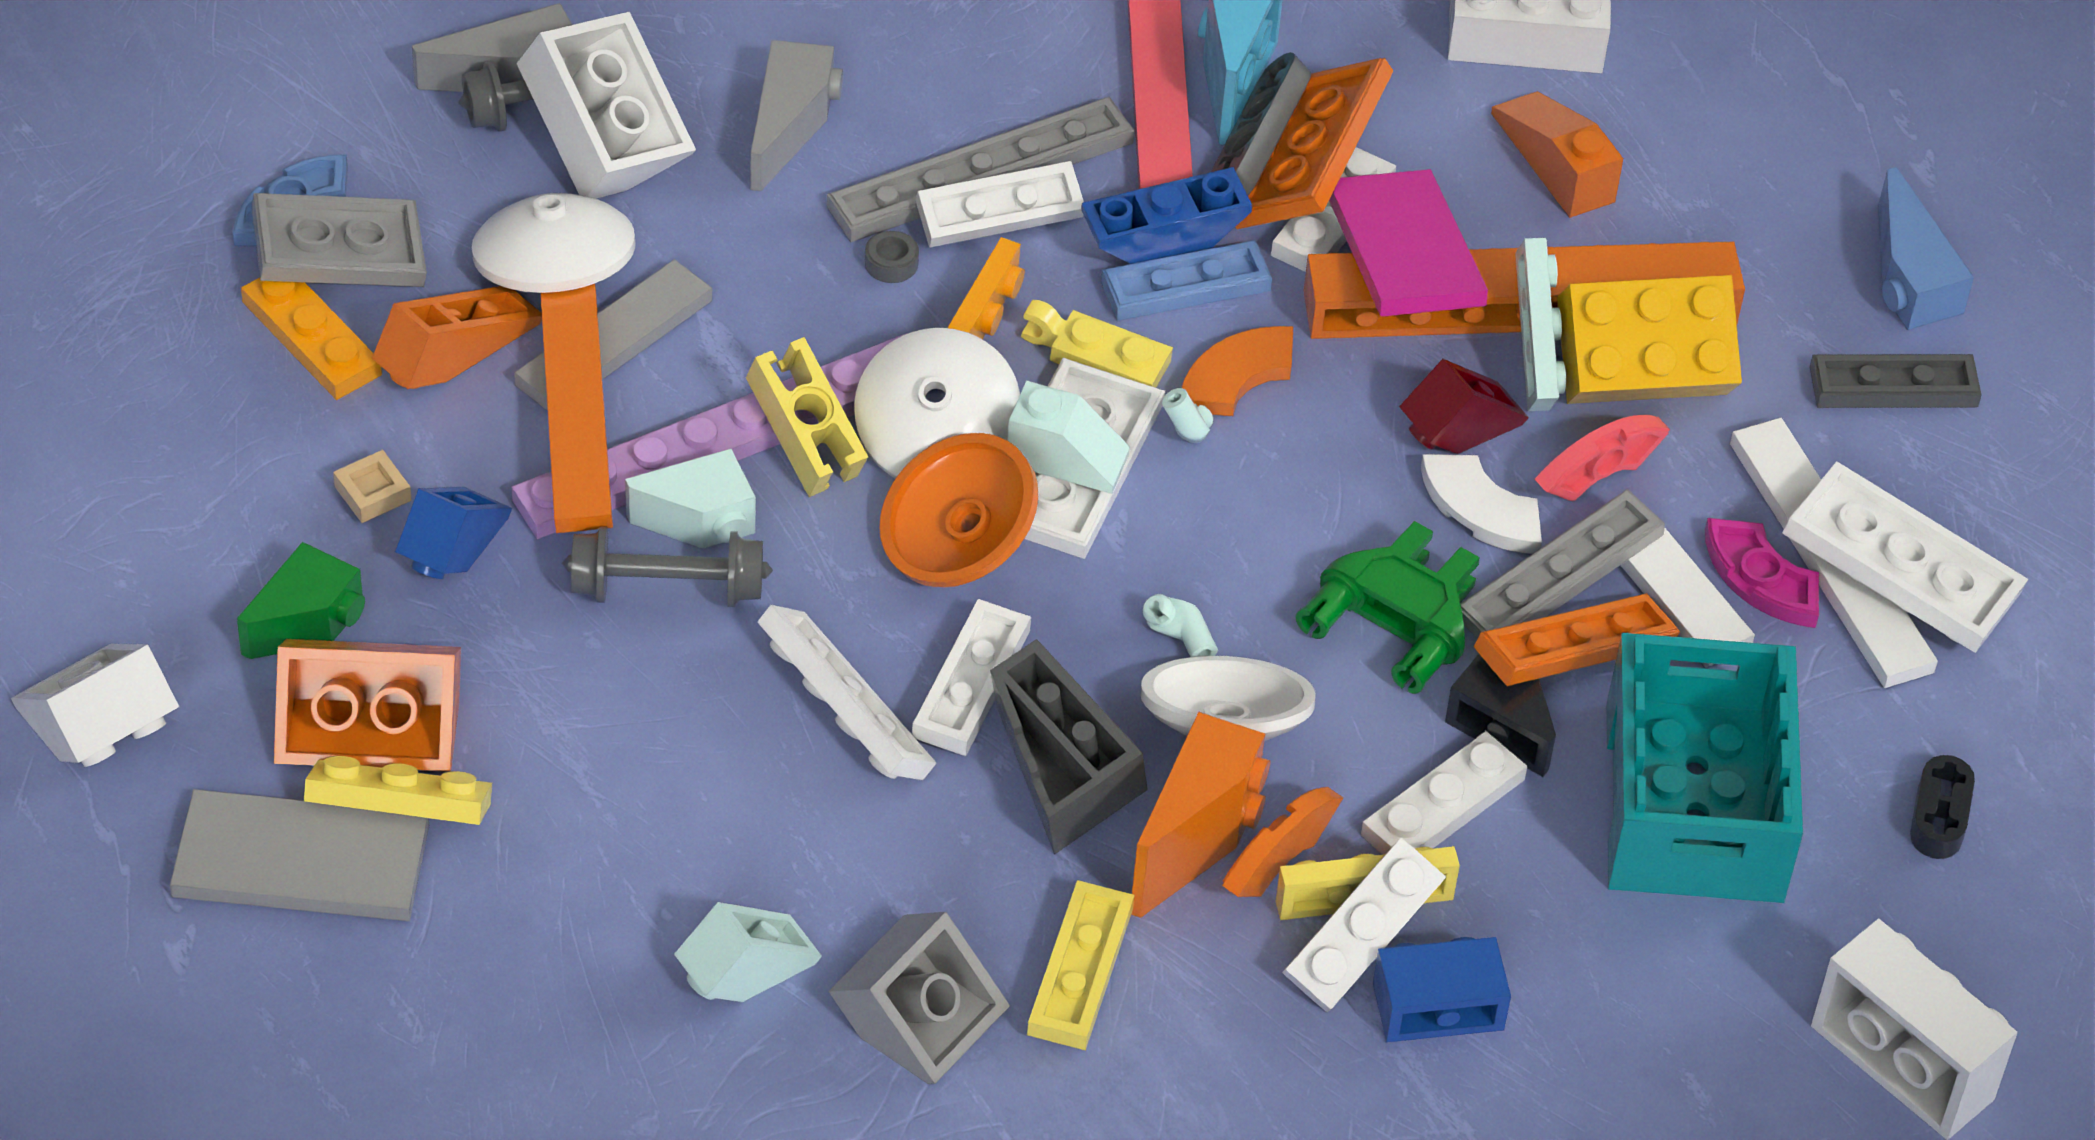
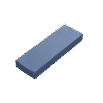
[1101,240,1272,321]

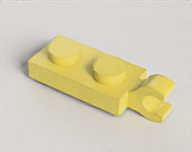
[1021,300,1173,388]

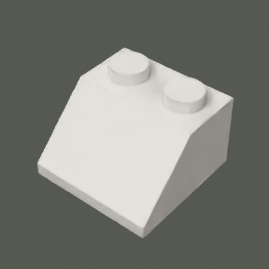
[11,644,179,767]

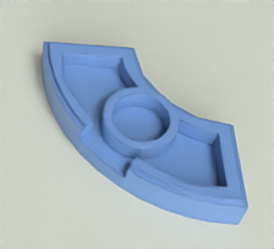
[233,154,348,246]

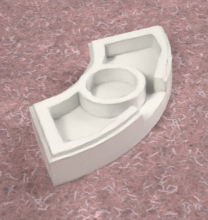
[1421,454,1542,554]

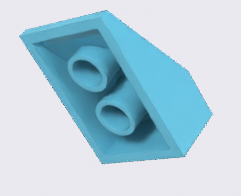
[1198,0,1283,145]

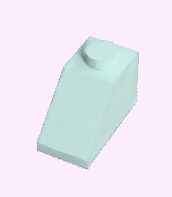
[1008,381,1130,494]
[625,449,756,549]
[674,902,822,1002]

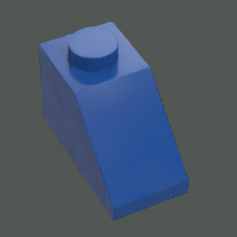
[395,487,512,579]

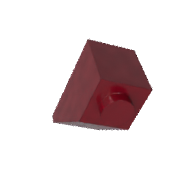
[1399,359,1529,454]

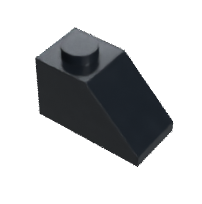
[1445,654,1556,777]

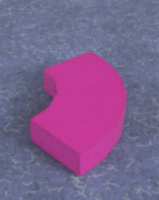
[1705,518,1819,628]

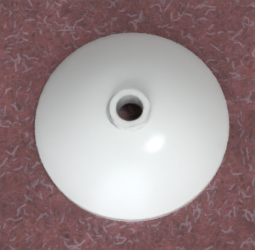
[472,193,636,293]
[854,328,1020,479]
[1141,656,1316,741]

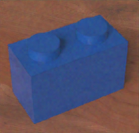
[1373,937,1511,1043]

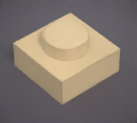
[333,450,412,523]

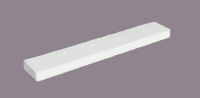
[1730,417,1938,688]

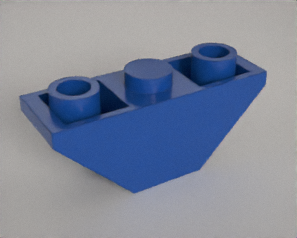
[1081,167,1252,264]

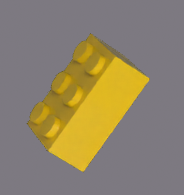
[1557,275,1742,404]

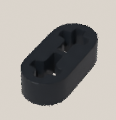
[1910,755,1975,859]

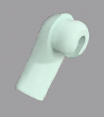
[1162,388,1213,443]
[1143,594,1218,657]

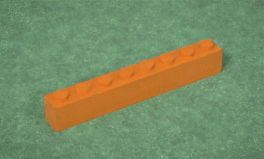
[1303,241,1745,339]

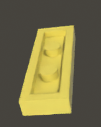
[304,756,492,825]
[1275,846,1460,920]
[1027,880,1135,1051]

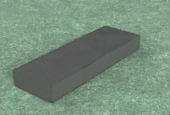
[1809,354,1982,408]

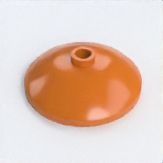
[880,433,1038,587]

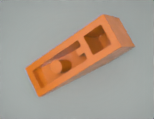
[1491,91,1624,218]
[372,286,542,389]

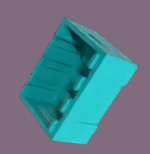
[1606,633,1803,903]

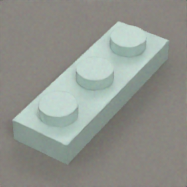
[1515,238,1566,411]

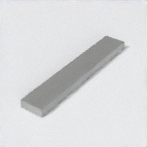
[827,96,1134,242]

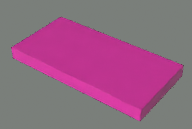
[1329,169,1488,316]

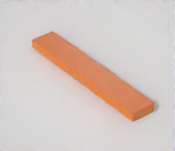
[541,284,613,533]

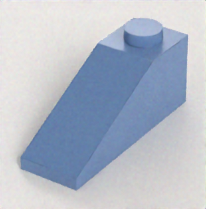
[1878,167,1974,330]

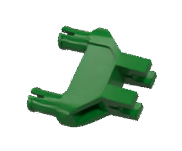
[1295,521,1480,694]

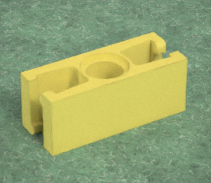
[746,337,868,497]

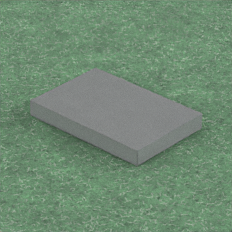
[251,193,427,287]

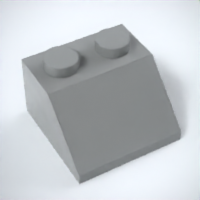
[828,912,1010,1084]

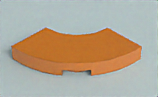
[1182,326,1293,416]
[1222,787,1343,897]

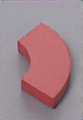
[1535,415,1670,501]

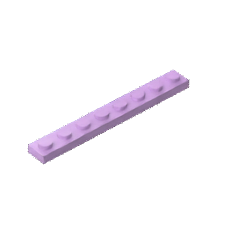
[512,333,908,539]

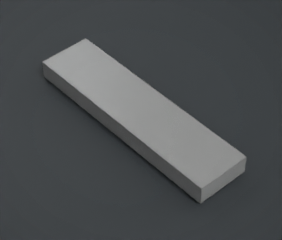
[515,259,712,411]
[1460,489,1665,638]

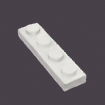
[758,605,936,780]

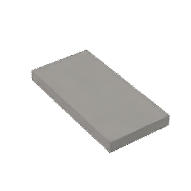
[170,789,430,921]

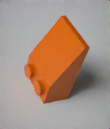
[1131,712,1270,918]

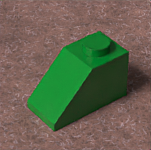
[237,542,365,659]

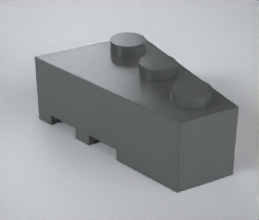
[990,639,1148,855]

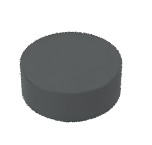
[865,231,919,283]

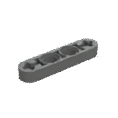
[1211,52,1311,195]

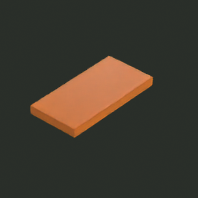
[1236,58,1393,229]

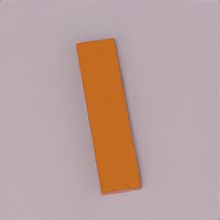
[1473,593,1680,686]

